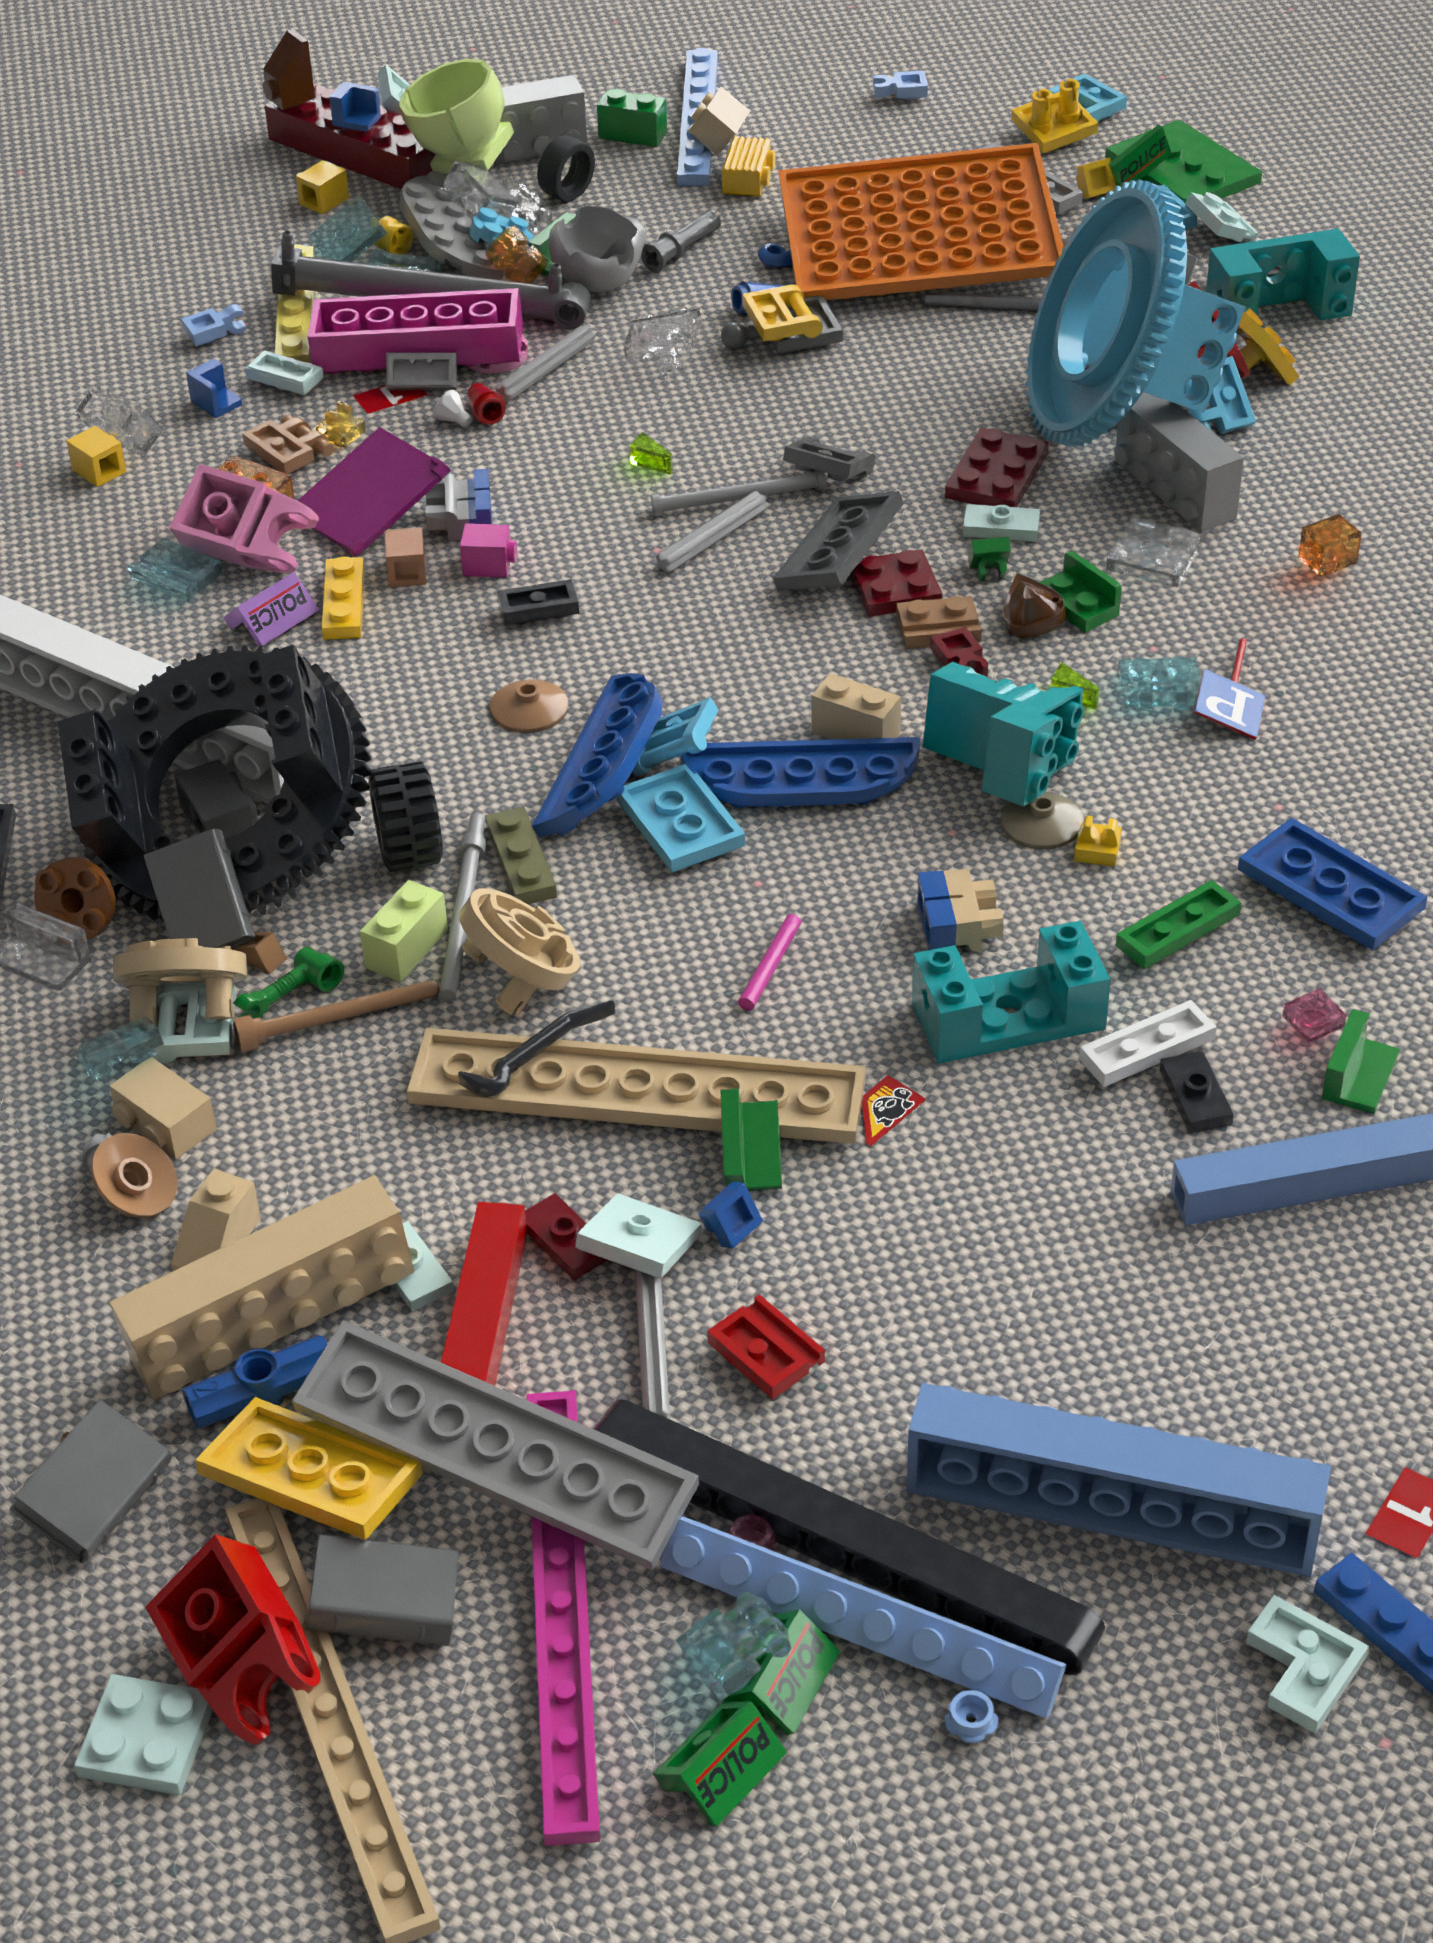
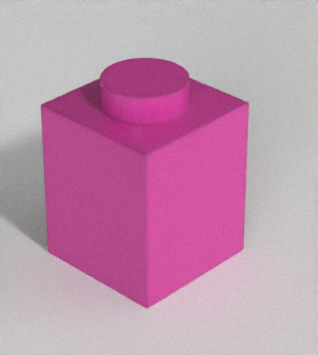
[460,524,517,578]

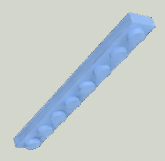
[677,48,718,186]
[659,1516,1067,1718]

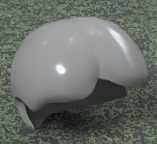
[548,206,647,293]

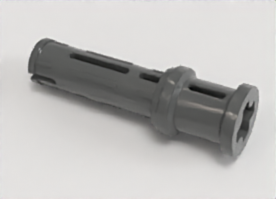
[641,210,721,272]

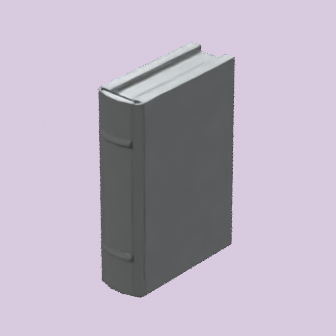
[144,829,256,950]
[10,1399,172,1563]
[306,1534,459,1646]

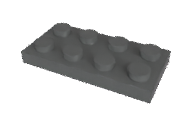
[773,491,904,592]

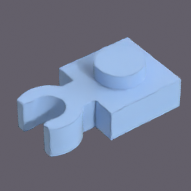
[873,71,928,101]

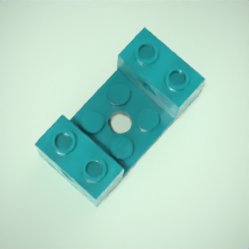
[1206,228,1360,334]
[912,920,1111,1064]

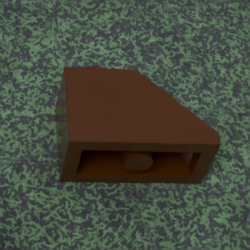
[263,29,315,110]

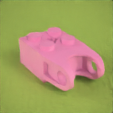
[169,464,319,573]

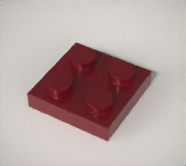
[850,549,943,617]

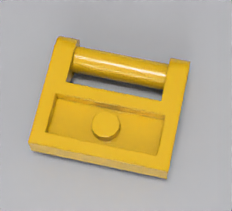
[743,285,823,341]

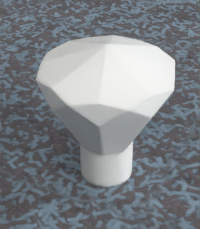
[433,390,473,428]

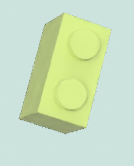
[360,880,448,983]

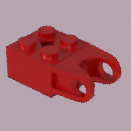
[145,1534,321,1745]

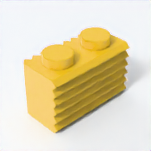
[722,135,776,197]

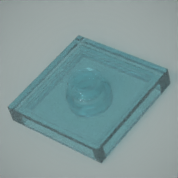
[309,195,387,262]

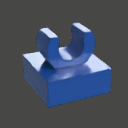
[698,1182,763,1248]

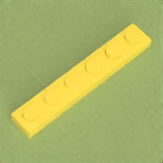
[275,245,315,364]

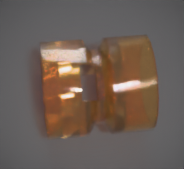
[485,225,549,284]

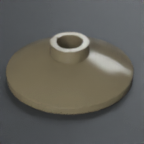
[1001,792,1083,849]

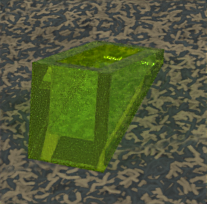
[630,432,672,475]
[1050,662,1100,710]

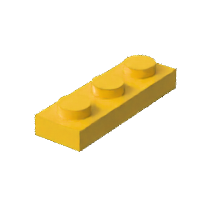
[322,557,365,640]

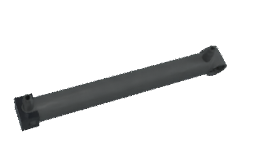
[271,231,591,329]

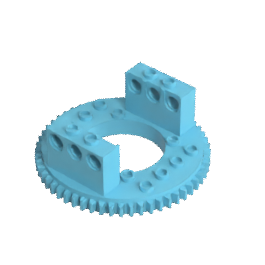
[1026,179,1246,447]

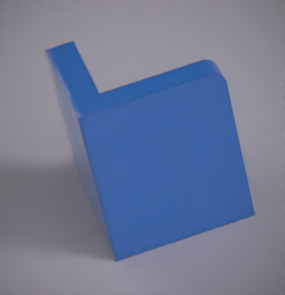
[329,82,381,131]
[186,359,242,418]

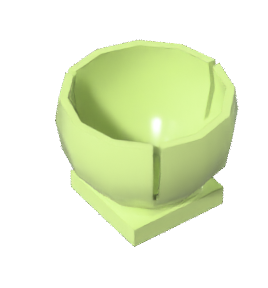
[399,59,514,174]

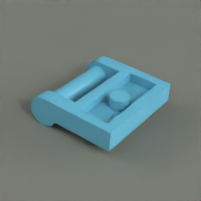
[1049,74,1127,122]
[632,697,719,776]

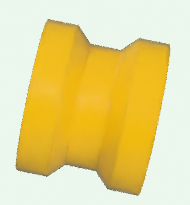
[372,216,414,257]

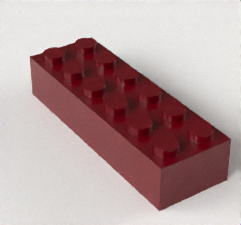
[264,81,436,190]

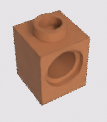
[385,527,427,587]

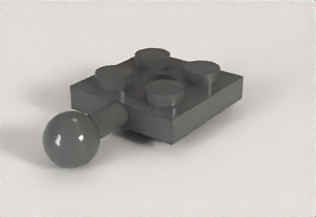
[721,296,843,354]

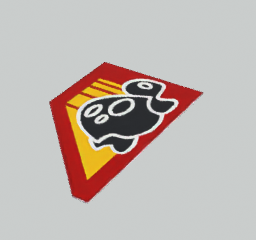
[862,1075,927,1147]

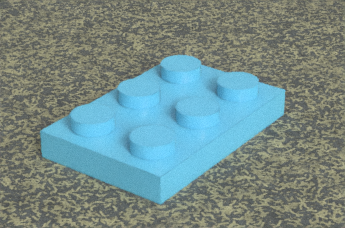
[617,763,746,873]

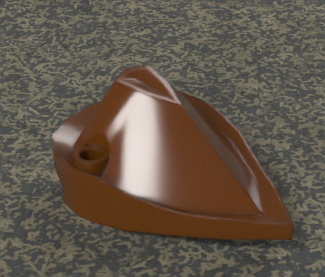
[1003,573,1066,638]

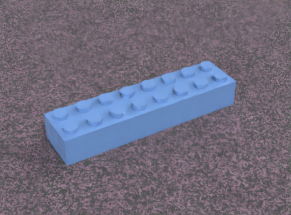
[906,1383,1331,1577]

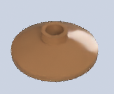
[490,679,568,733]
[90,1133,178,1218]

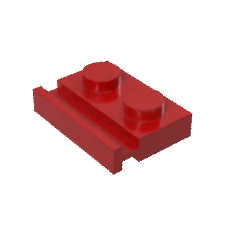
[707,1294,825,1400]

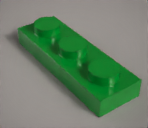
[1115,880,1241,969]

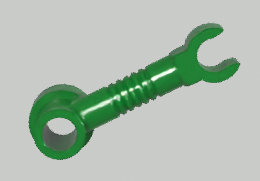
[233,947,344,1019]

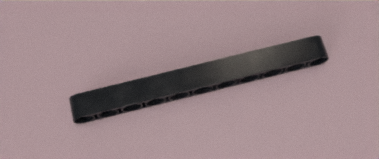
[593,1399,1105,1675]

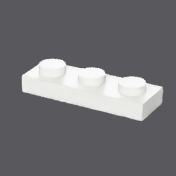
[1079,1000,1217,1087]

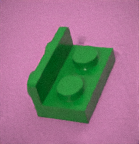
[1039,550,1122,633]

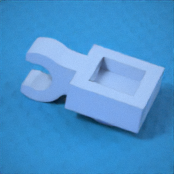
[181,304,247,346]

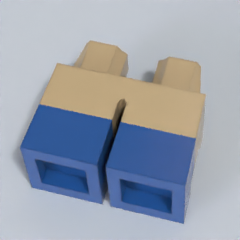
[917,869,1004,952]

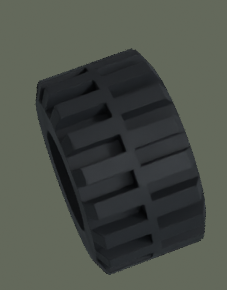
[368,761,443,872]

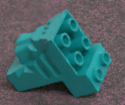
[922,662,1084,807]

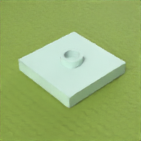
[576,1193,702,1278]

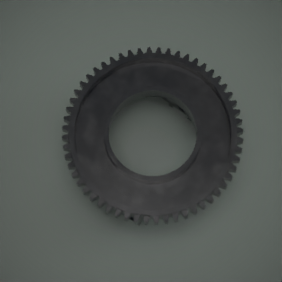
[57,645,372,922]

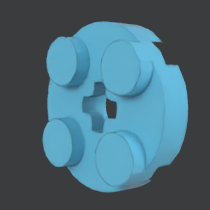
[469,207,534,259]

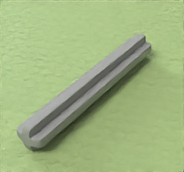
[496,325,595,402]
[656,491,767,573]
[635,1270,670,1419]

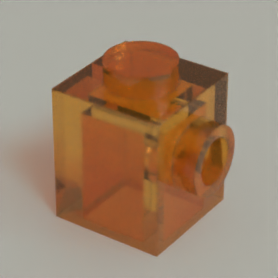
[1298,514,1362,577]

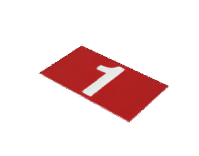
[352,385,428,415]
[1365,1467,1433,1559]

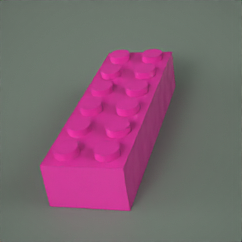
[307,288,523,374]

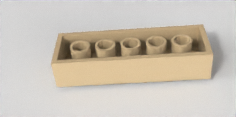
[109,1175,415,1401]

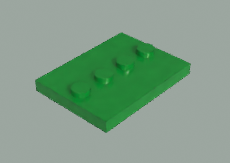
[1105,119,1263,203]

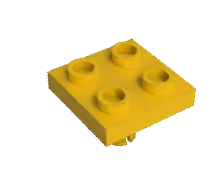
[1237,308,1300,386]

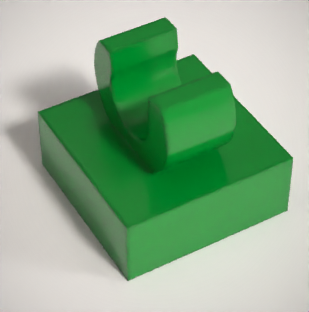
[968,537,1011,581]

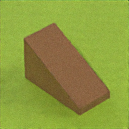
[232,932,287,974]

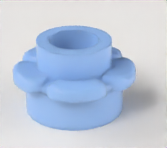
[945,1690,998,1743]

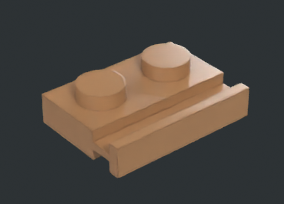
[896,596,982,649]

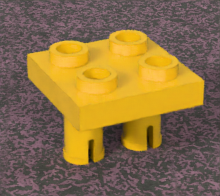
[1011,78,1098,154]

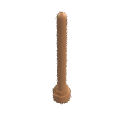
[232,980,440,1053]

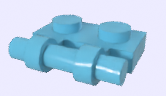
[1184,356,1257,435]

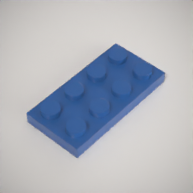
[1237,817,1428,951]

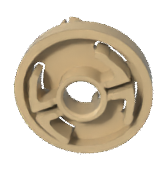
[459,888,580,1016]
[113,938,247,1028]

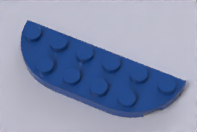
[532,673,663,838]
[679,737,920,808]

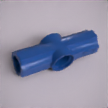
[182,1335,327,1429]

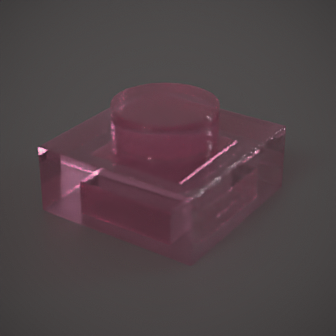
[1282,988,1347,1043]

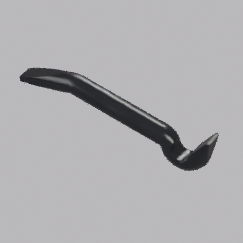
[458,1000,615,1097]

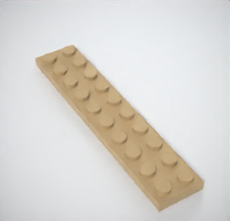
[407,1028,866,1144]

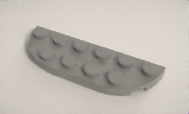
[399,171,504,280]

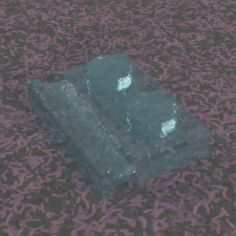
[128,538,222,601]

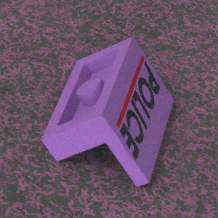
[223,572,319,646]

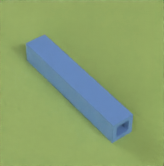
[1170,1113,1433,1226]

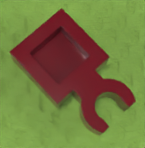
[930,627,988,678]

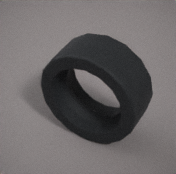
[537,135,595,202]

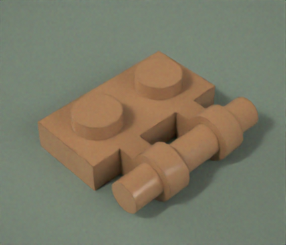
[242,415,334,475]

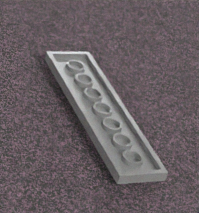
[292,1320,699,1571]

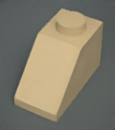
[171,1169,261,1271]

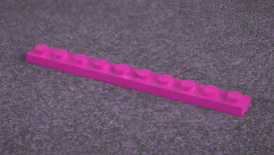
[527,1390,601,1846]

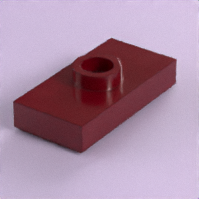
[525,1193,608,1281]

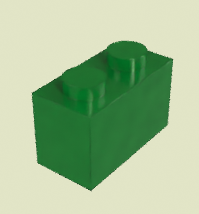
[597,89,667,147]

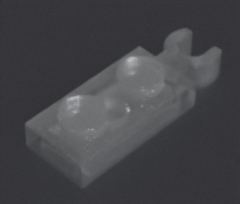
[485,175,553,231]

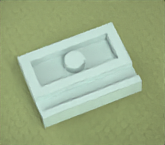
[1185,192,1259,242]

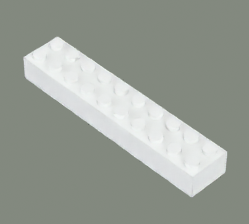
[0,595,284,804]

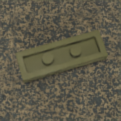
[485,807,557,904]

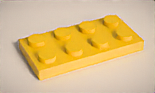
[195,1397,423,1540]

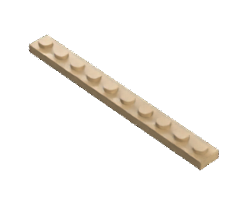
[225,1498,441,1943]

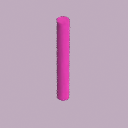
[738,914,802,1011]

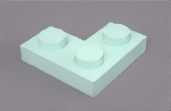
[1246,1595,1369,1734]

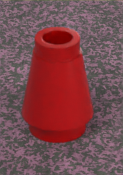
[467,383,506,425]

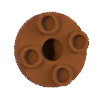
[34,857,115,942]

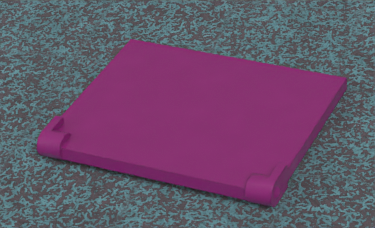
[297,427,451,558]

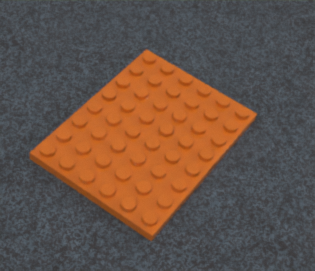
[779,143,1064,300]

